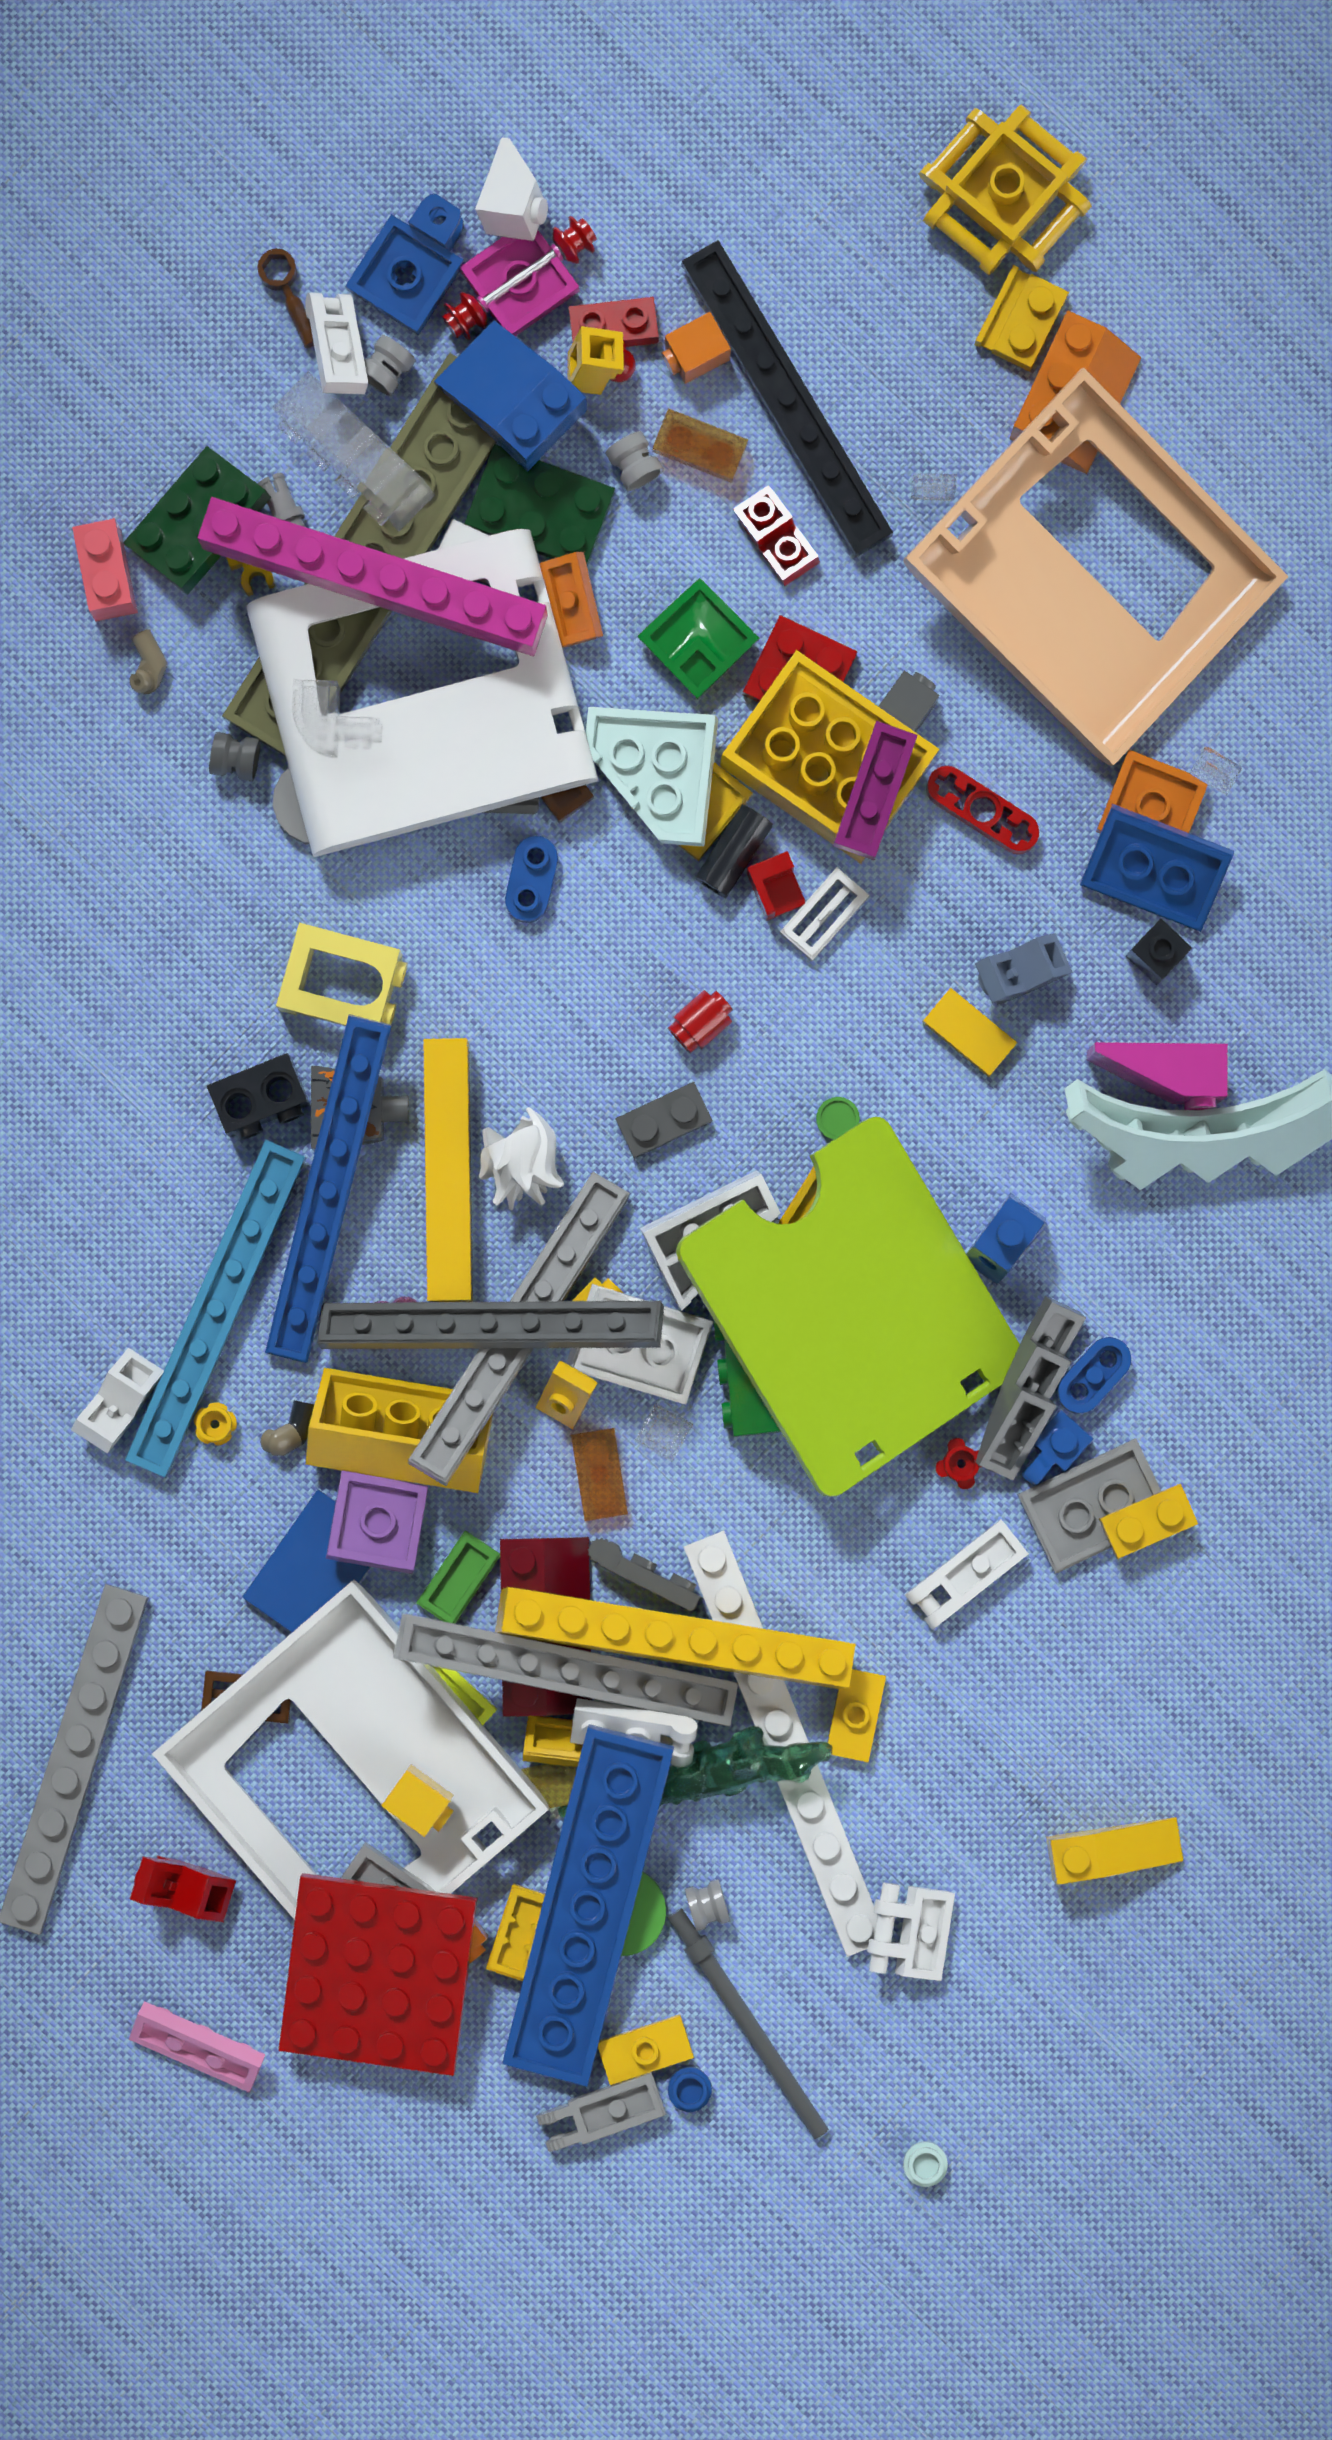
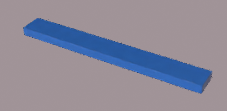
[265,1014,392,1363]

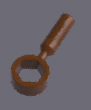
[257,248,314,348]

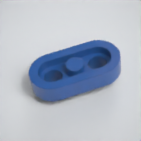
[505,836,558,923]
[1057,1337,1131,1414]

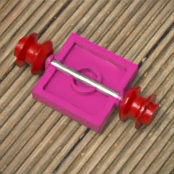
[442,216,597,340]

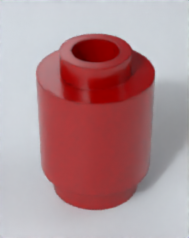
[668,990,733,1054]

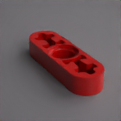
[926,766,1039,854]

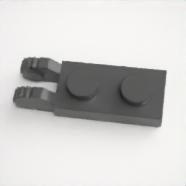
[587,1538,701,1611]

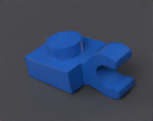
[1020,1410,1094,1486]

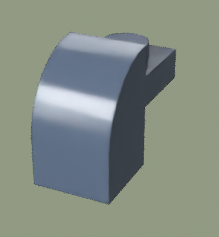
[975,933,1073,1005]

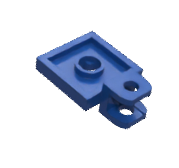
[345,193,465,336]

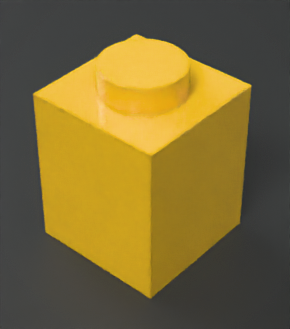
[381,1764,454,1837]

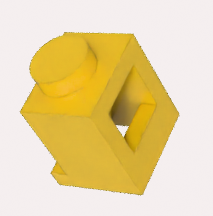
[567,326,624,395]

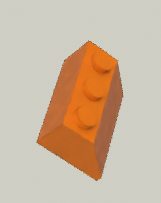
[1009,310,1141,474]

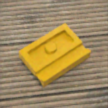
[974,265,1069,372]

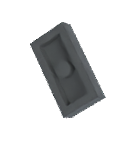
[615,1082,713,1159]

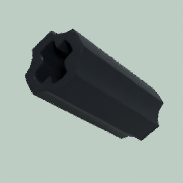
[695,804,773,898]

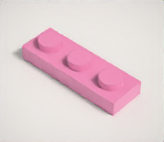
[129,2001,266,2093]

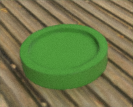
[816,1097,860,1140]

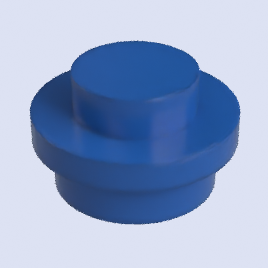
[668,2067,712,2112]

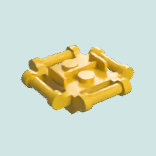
[918,104,1092,276]

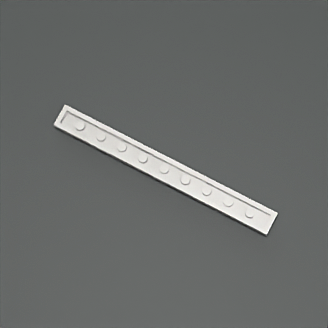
[684,1530,878,1957]

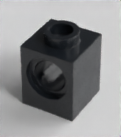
[1126,918,1192,986]

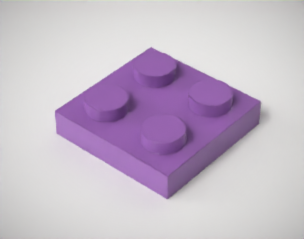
[326,1470,428,1574]

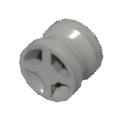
[685,1879,730,1931]

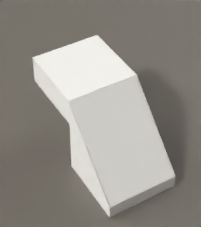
[71,1348,164,1454]

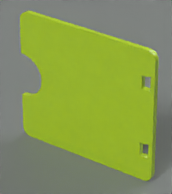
[676,1117,1020,1497]

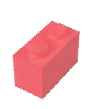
[72,518,138,622]

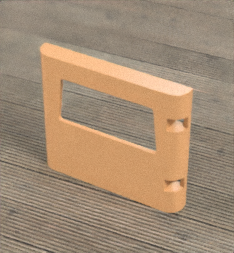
[903,368,1289,766]

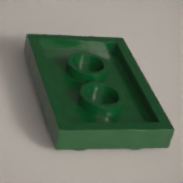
[464,444,616,567]
[123,446,272,595]

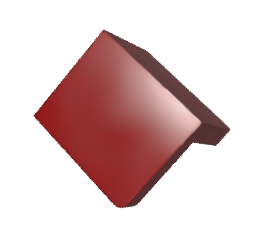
[747,851,805,921]

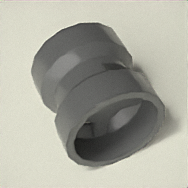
[209,732,260,781]

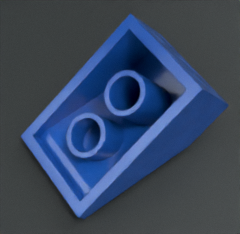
[434,320,587,472]

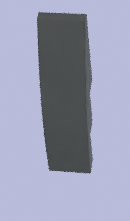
[976,1296,1086,1481]

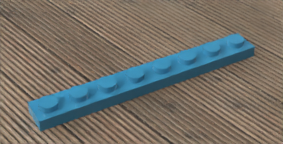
[125,1139,307,1478]

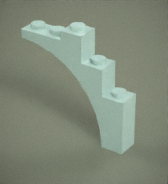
[1064,1069,1332,1190]

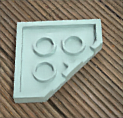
[585,707,719,846]

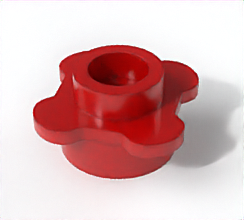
[935,1438,981,1489]

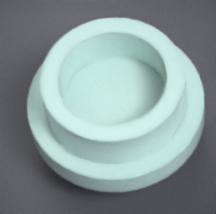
[903,2141,948,2187]

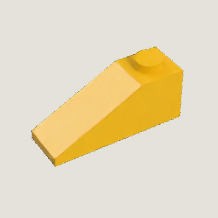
[1046,1817,1183,1885]

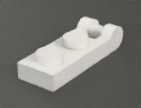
[305,293,368,394]
[905,1519,1029,1629]
[570,1698,698,1767]

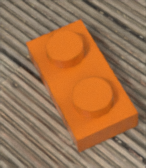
[539,552,604,648]

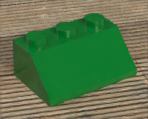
[713,1319,781,1437]

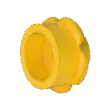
[194,1402,237,1446]

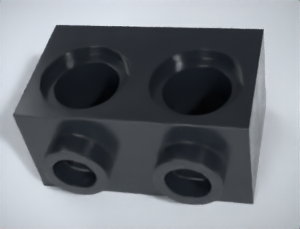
[206,1053,310,1141]

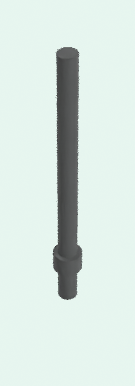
[667,1908,829,2139]

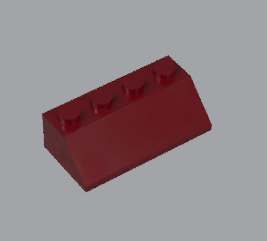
[500,1537,592,1717]

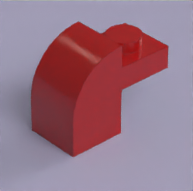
[130,1856,236,1922]

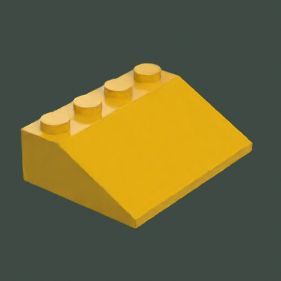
[719,650,939,864]

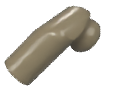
[129,629,167,694]

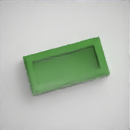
[416,1530,500,1624]

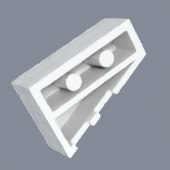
[640,1170,780,1311]

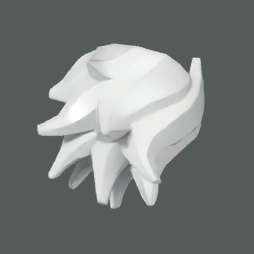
[479,1107,564,1211]

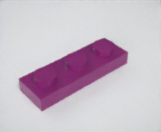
[833,721,918,860]

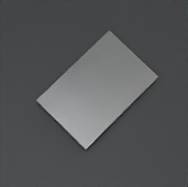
[1017,1438,1161,1574]

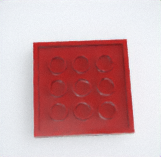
[278,1873,478,2076]

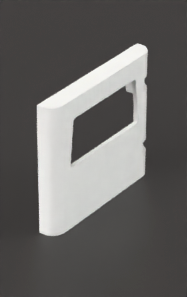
[246,529,598,858]
[152,1580,549,1920]

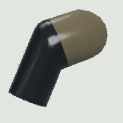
[260,1400,314,1456]

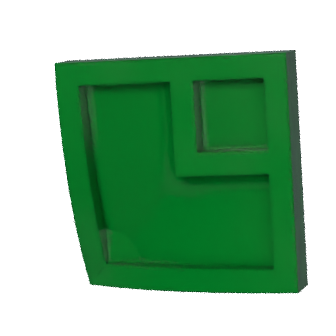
[637,578,760,700]

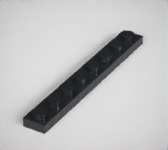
[681,240,893,558]

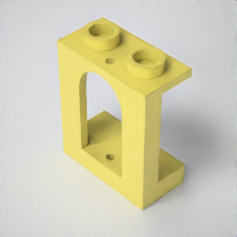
[276,922,408,1026]

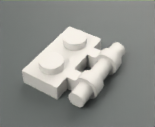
[867,1882,955,1981]

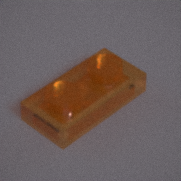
[652,408,748,483]
[571,1428,628,1521]

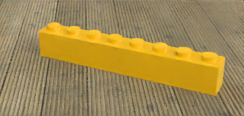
[495,1587,856,1689]

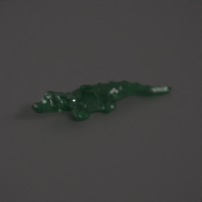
[557,1726,833,1817]

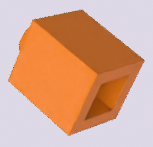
[661,312,731,384]

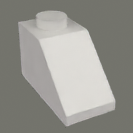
[475,137,548,241]

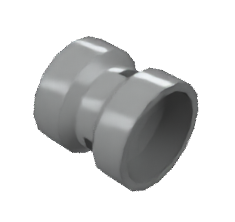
[364,335,416,396]
[605,431,664,491]

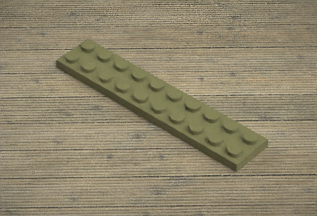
[222,352,497,757]

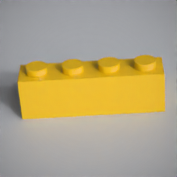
[305,1368,493,1493]

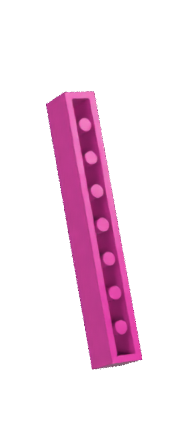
[198,497,548,657]

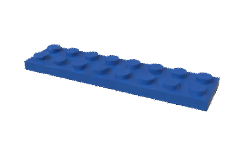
[502,1724,675,2087]

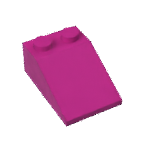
[1087,1042,1228,1110]

